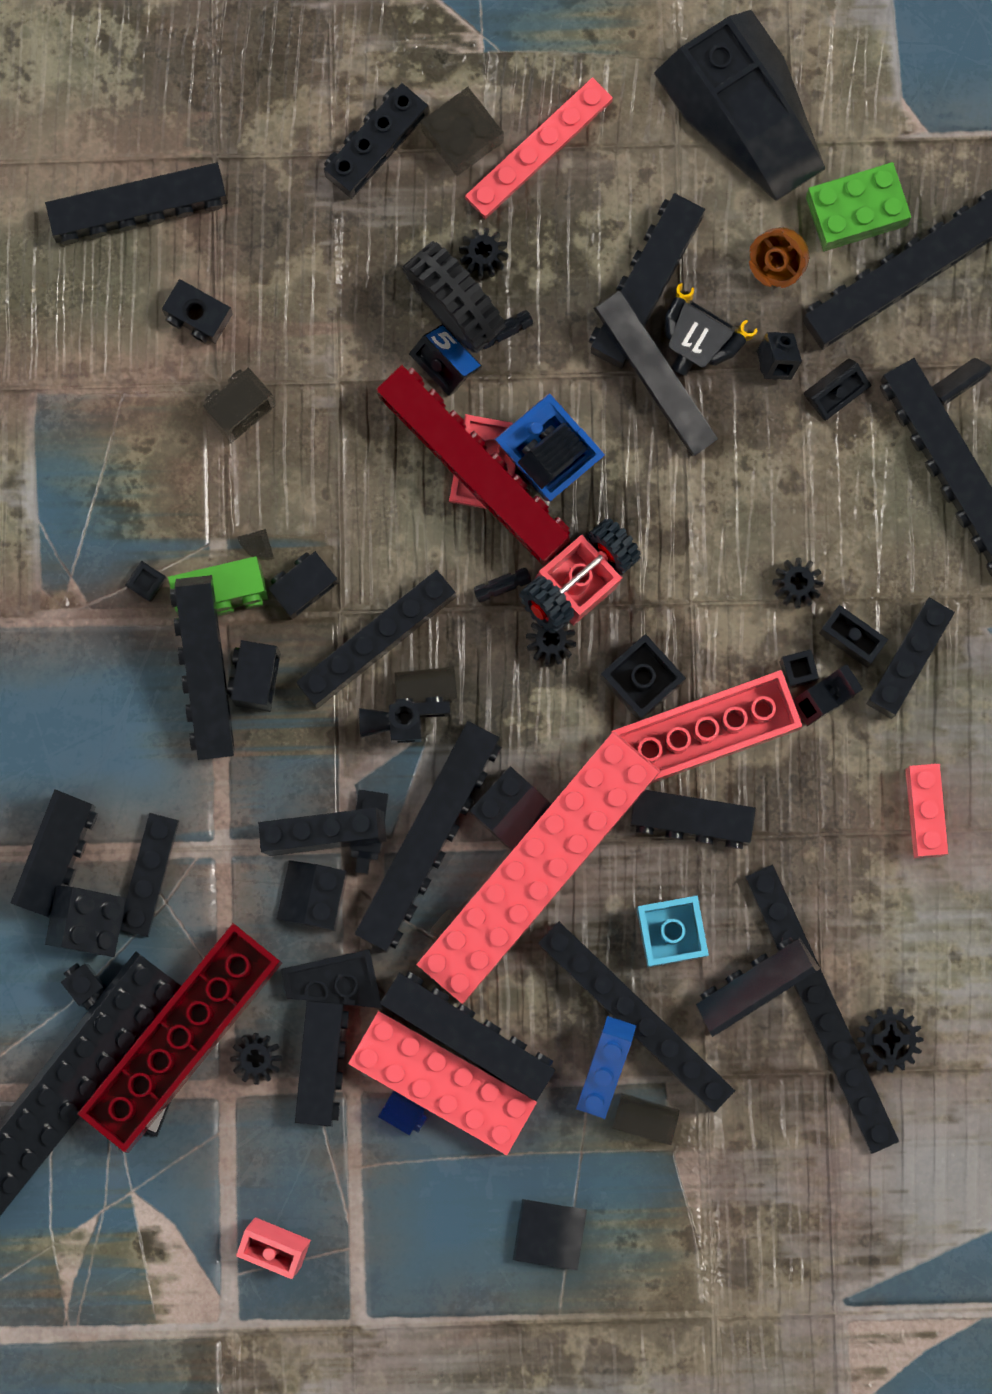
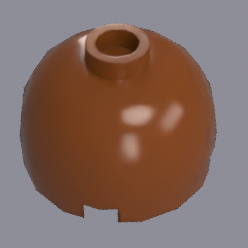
[749,227,810,288]

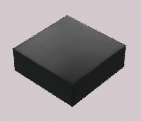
[125,561,167,602]

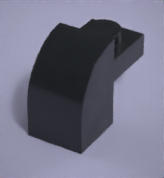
[793,664,863,726]

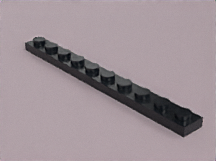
[745,864,900,1154]

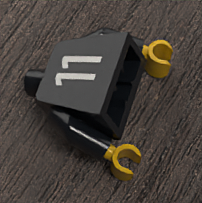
[665,283,757,376]

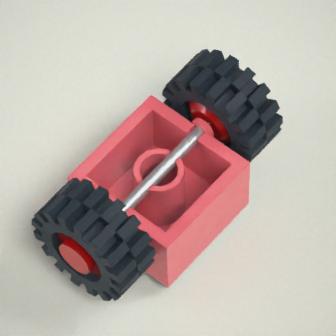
[519,518,641,633]

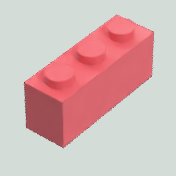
[905,764,948,859]

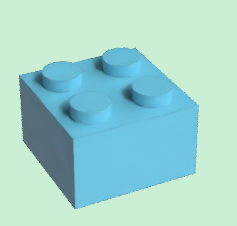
[636,896,709,968]

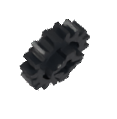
[856,1007,924,1073]

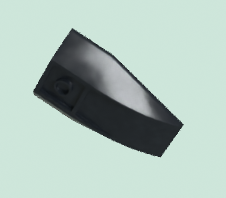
[654,10,825,201]

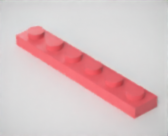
[465,77,613,219]

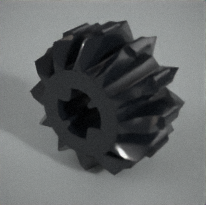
[459,228,509,279]
[772,557,824,609]
[526,622,576,666]
[230,1033,283,1085]

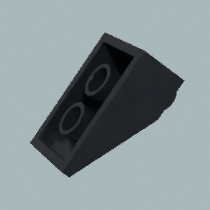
[470,766,551,851]

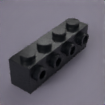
[324,83,429,199]

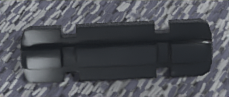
[483,310,533,349]
[474,568,531,602]

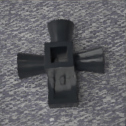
[359,696,451,744]

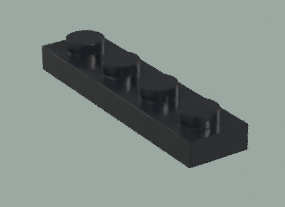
[120,813,179,937]

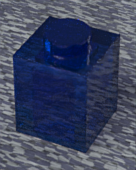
[378,1090,427,1136]

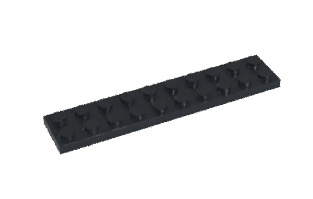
[0,951,181,1216]

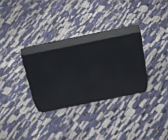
[932,358,992,406]
[804,359,872,421]

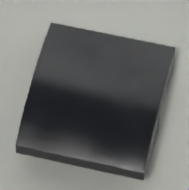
[513,1199,587,1270]

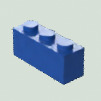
[576,1016,636,1119]

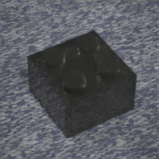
[421,87,504,176]
[203,367,276,444]

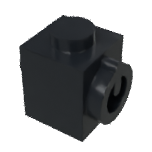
[756,332,802,380]
[61,963,107,1011]

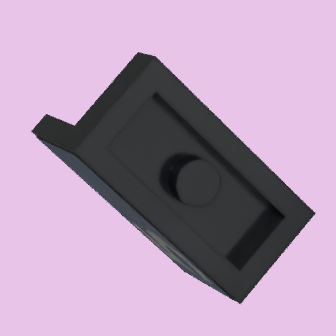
[409,324,483,396]

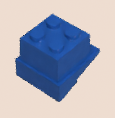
[494,393,605,501]

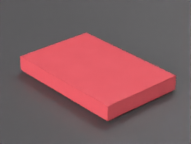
[449,414,516,509]

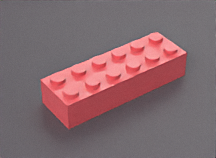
[610,670,803,784]
[348,1011,537,1155]

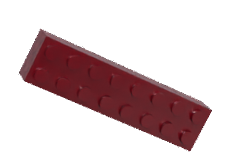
[376,365,570,567]
[78,923,282,1153]

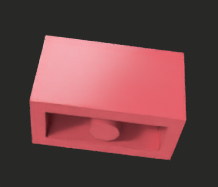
[236,1217,311,1279]

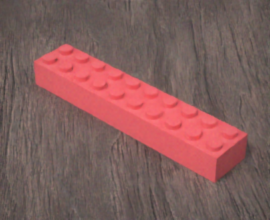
[416,732,661,1004]

